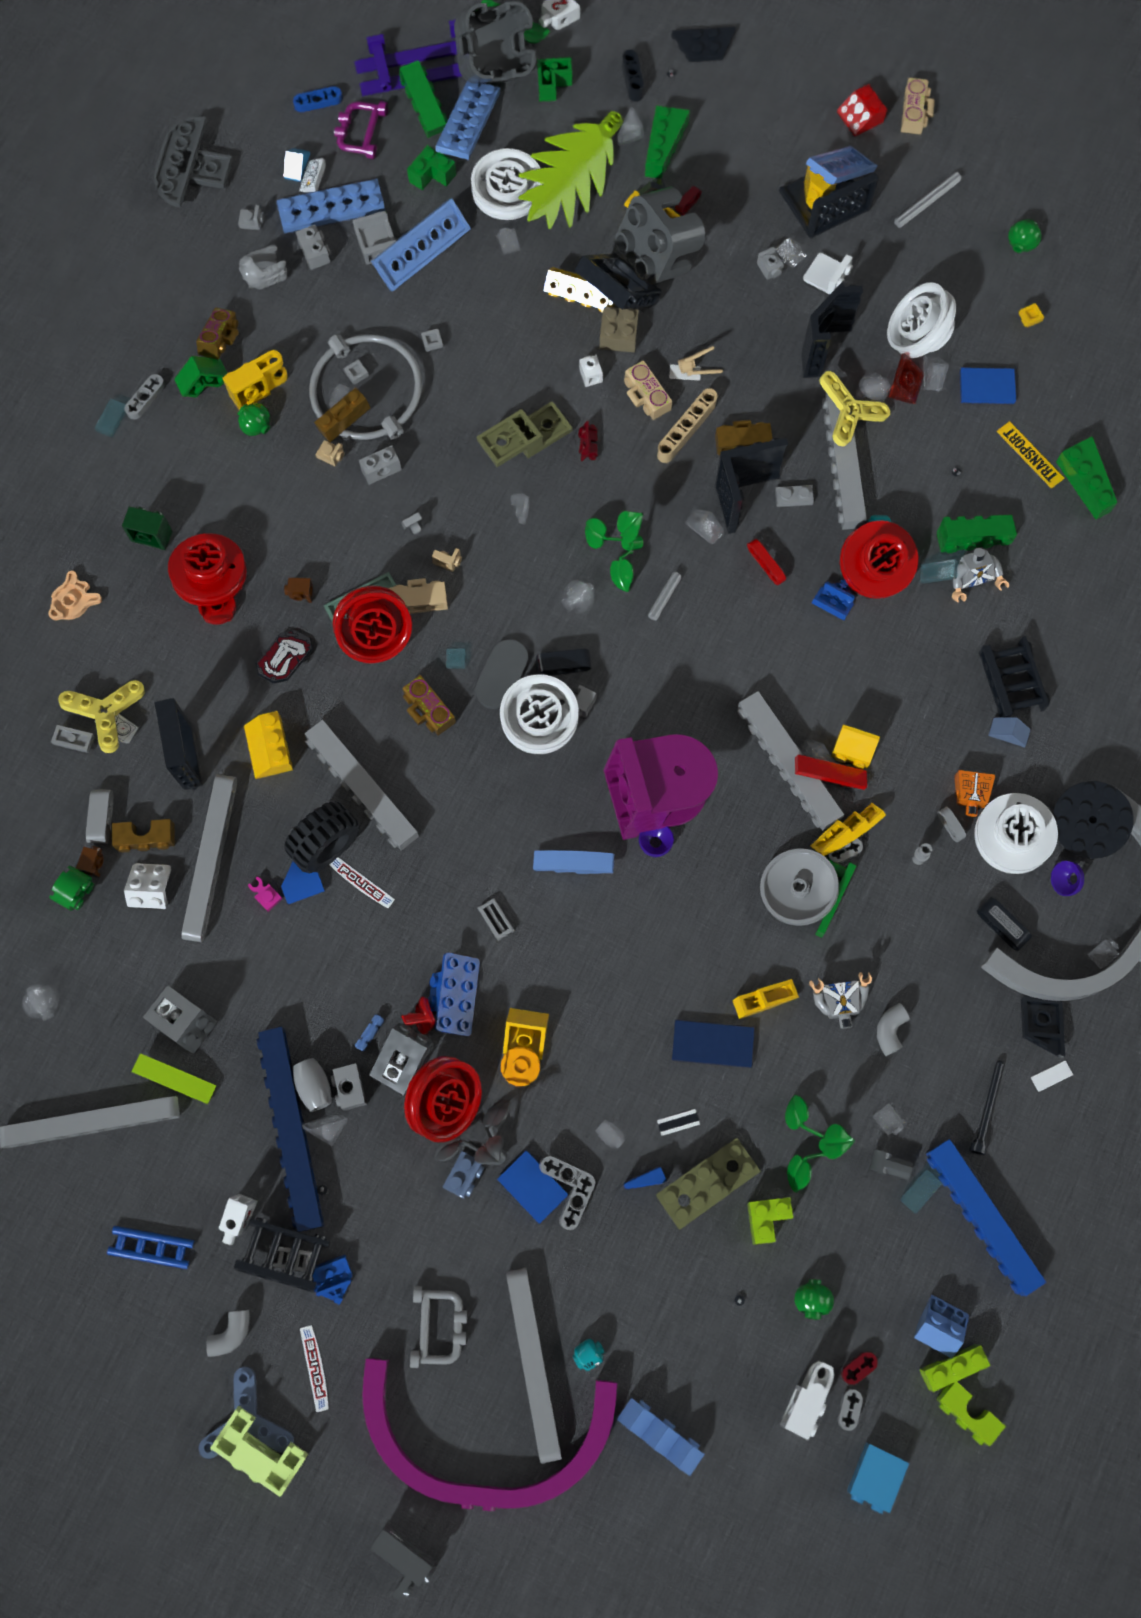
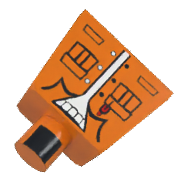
[955,770,995,817]

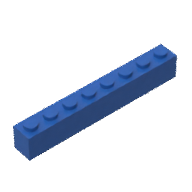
[926,1139,1046,1296]

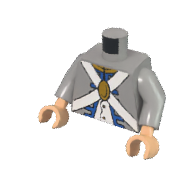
[952,548,1009,602]
[809,972,872,1029]

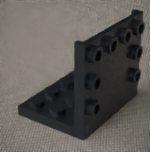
[779,173,878,239]
[715,438,788,534]

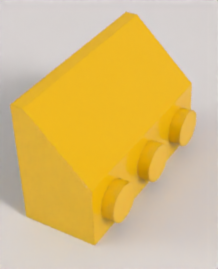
[244,711,293,779]

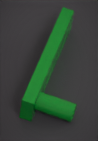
[815,859,856,938]

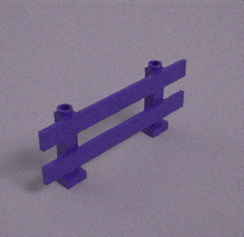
[354,20,462,96]

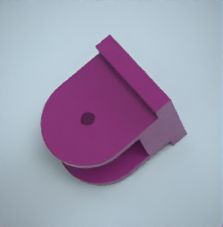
[603,734,718,840]

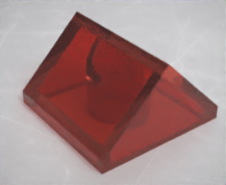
[888,353,924,404]

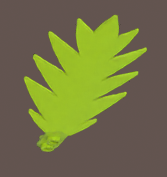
[518,111,623,229]

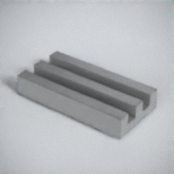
[478,898,514,941]

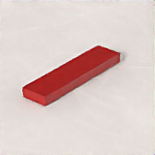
[795,754,867,790]

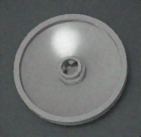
[760,849,839,926]

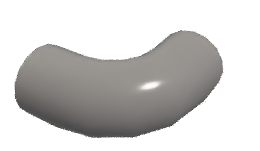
[877,1003,910,1057]
[206,1310,249,1357]

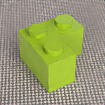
[747,1197,793,1245]

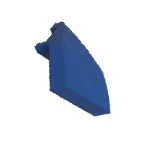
[812,580,855,620]
[281,862,325,904]
[313,1255,352,1305]

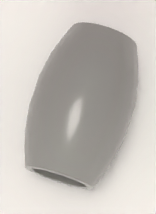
[293,1058,332,1112]

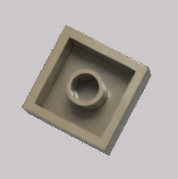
[600,307,639,352]

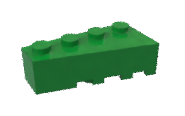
[400,60,448,138]
[645,105,690,179]
[1056,436,1117,520]
[936,515,1017,553]

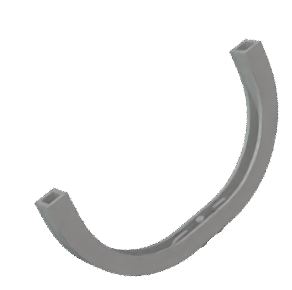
[981,788,1141,1001]

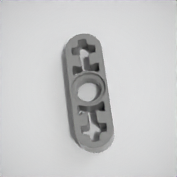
[125,374,165,419]

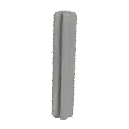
[648,572,682,621]

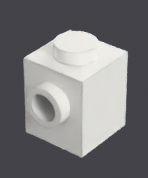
[579,355,603,387]

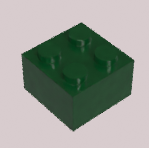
[122,506,172,550]

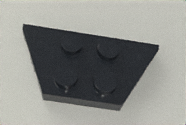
[671,27,736,62]
[1021,995,1066,1058]

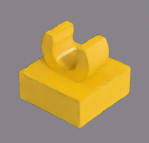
[1018,303,1044,328]

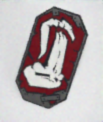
[256,630,313,684]

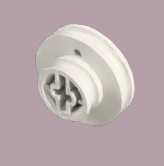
[471,149,543,220]
[887,283,956,358]
[500,675,578,754]
[974,793,1058,874]

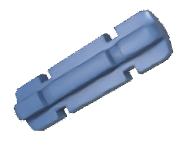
[355,1014,384,1051]

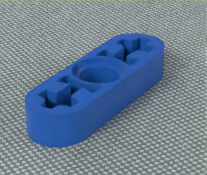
[293,86,342,112]

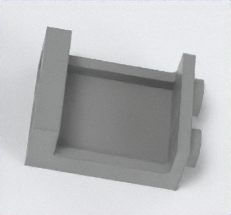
[353,211,396,265]

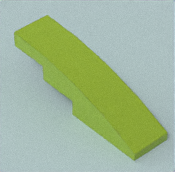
[131,1053,216,1104]

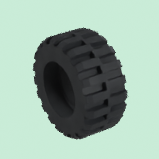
[284,801,360,873]

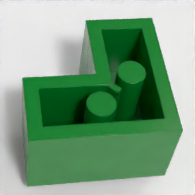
[537,57,572,102]
[407,145,457,190]
[174,356,228,398]

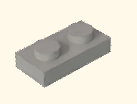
[775,485,814,507]
[51,725,95,753]

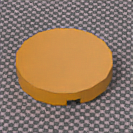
[501,1046,540,1086]

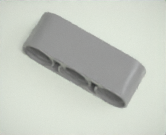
[86,789,114,844]

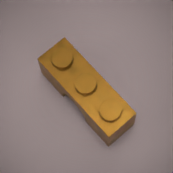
[112,819,175,853]

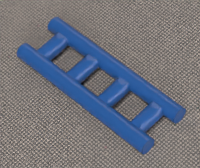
[107,1226,194,1269]

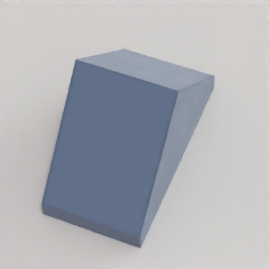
[988,717,1031,747]

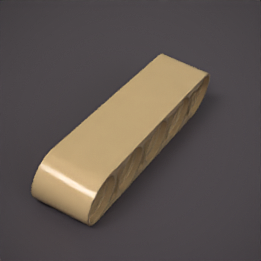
[657,388,717,463]

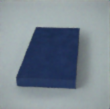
[672,1020,754,1068]

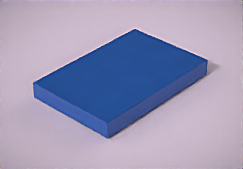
[960,368,1016,404]
[497,1151,568,1224]

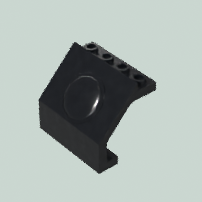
[801,280,863,378]

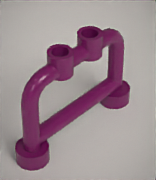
[334,101,388,159]

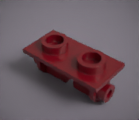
[578,421,598,461]

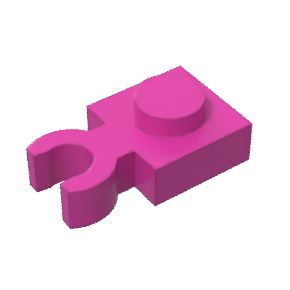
[248,877,282,912]

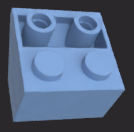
[914,1295,969,1358]

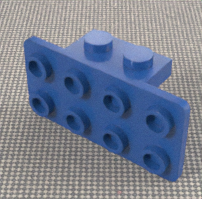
[428,953,480,1036]

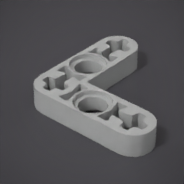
[539,1156,595,1230]

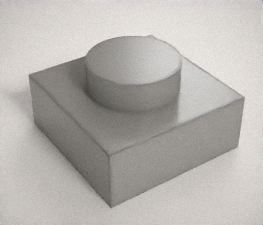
[421,329,443,352]
[343,359,369,385]

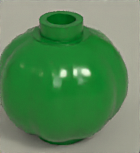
[1008,219,1041,253]
[238,403,271,436]
[794,1279,834,1320]

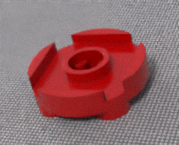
[198,597,236,625]

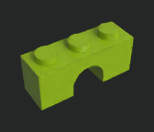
[919,1344,990,1392]
[936,1381,1006,1446]

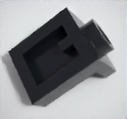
[639,178,665,195]

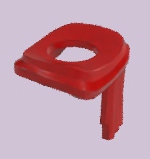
[401,996,435,1034]

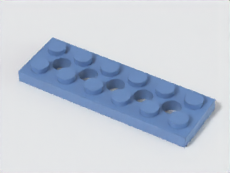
[436,81,500,160]
[806,146,877,185]
[276,179,385,233]
[371,198,471,291]

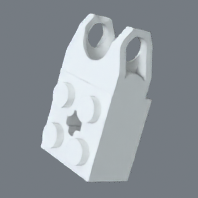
[780,1361,834,1440]

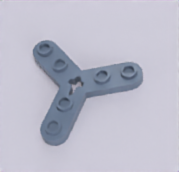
[199,1367,294,1459]

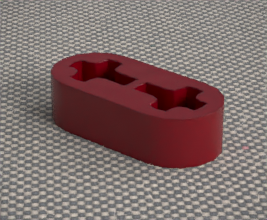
[675,185,702,216]
[841,1352,878,1385]

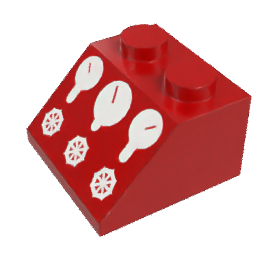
[837,84,887,137]

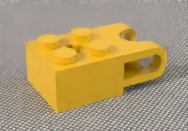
[223,350,288,410]

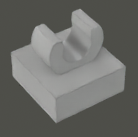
[401,512,422,535]

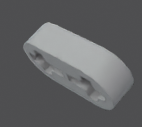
[937,807,966,842]
[827,839,863,864]
[838,1389,863,1431]

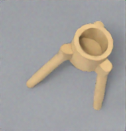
[678,346,723,376]

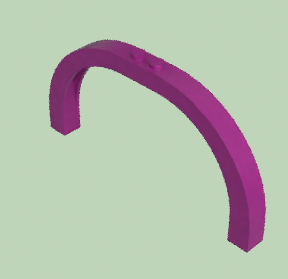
[362,1358,617,1511]

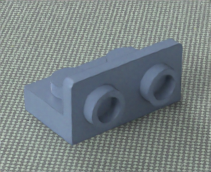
[442,1151,485,1199]

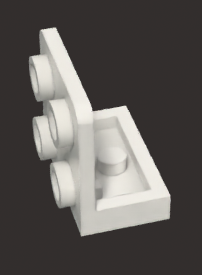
[803,253,853,294]
[124,863,171,909]

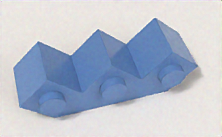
[617,1398,705,1476]

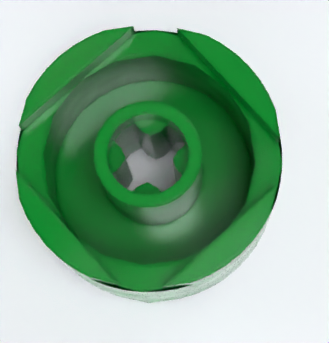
[49,865,95,911]

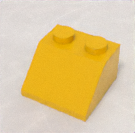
[804,166,836,209]
[831,725,880,769]
[503,1008,549,1060]

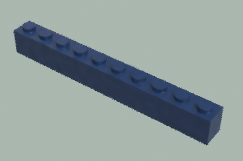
[256,1027,325,1233]

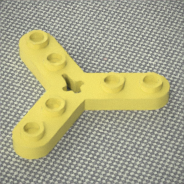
[820,371,890,447]
[58,680,145,753]

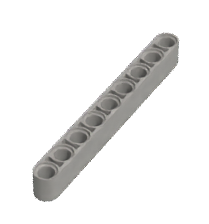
[181,774,237,942]
[0,1096,180,1148]
[506,1268,562,1464]

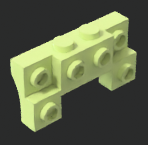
[210,1406,308,1497]

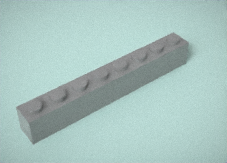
[822,389,867,530]
[737,691,844,831]
[304,720,419,851]

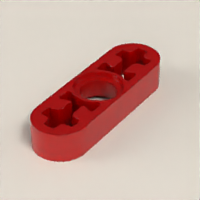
[747,539,786,586]

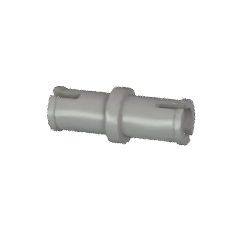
[912,843,932,865]

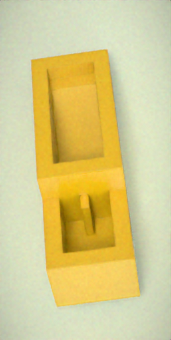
[732,979,799,1019]

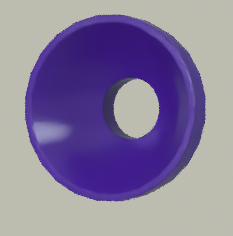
[638,827,674,857]
[1051,861,1084,896]

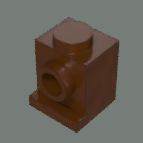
[284,578,313,603]
[76,846,104,878]

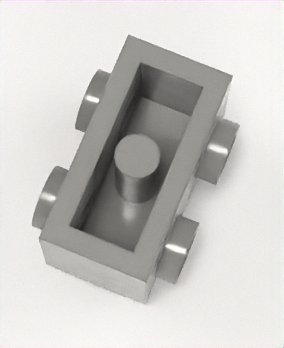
[296,225,331,270]

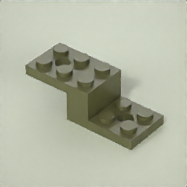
[477,401,573,467]
[655,1138,761,1230]

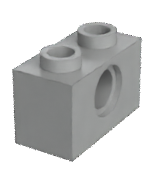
[359,446,402,485]
[331,1064,367,1111]

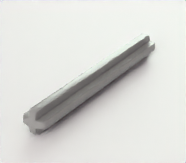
[894,172,961,228]

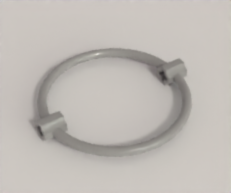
[309,335,422,440]

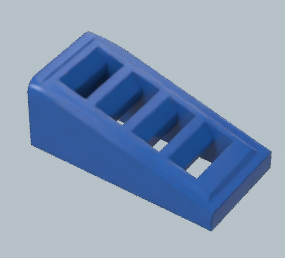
[623,1167,667,1189]

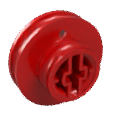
[840,521,918,599]
[168,533,247,607]
[333,585,412,663]
[404,1056,482,1142]

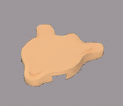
[48,571,102,621]

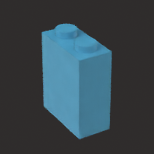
[847,1442,909,1514]

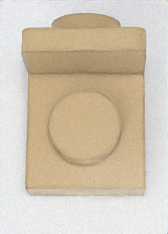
[316,440,344,467]
[432,548,462,572]

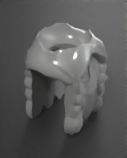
[239,245,287,290]

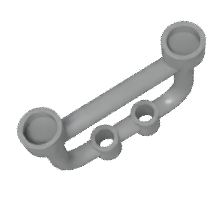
[410,1285,467,1368]

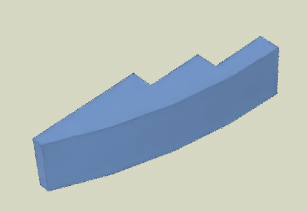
[533,850,615,874]

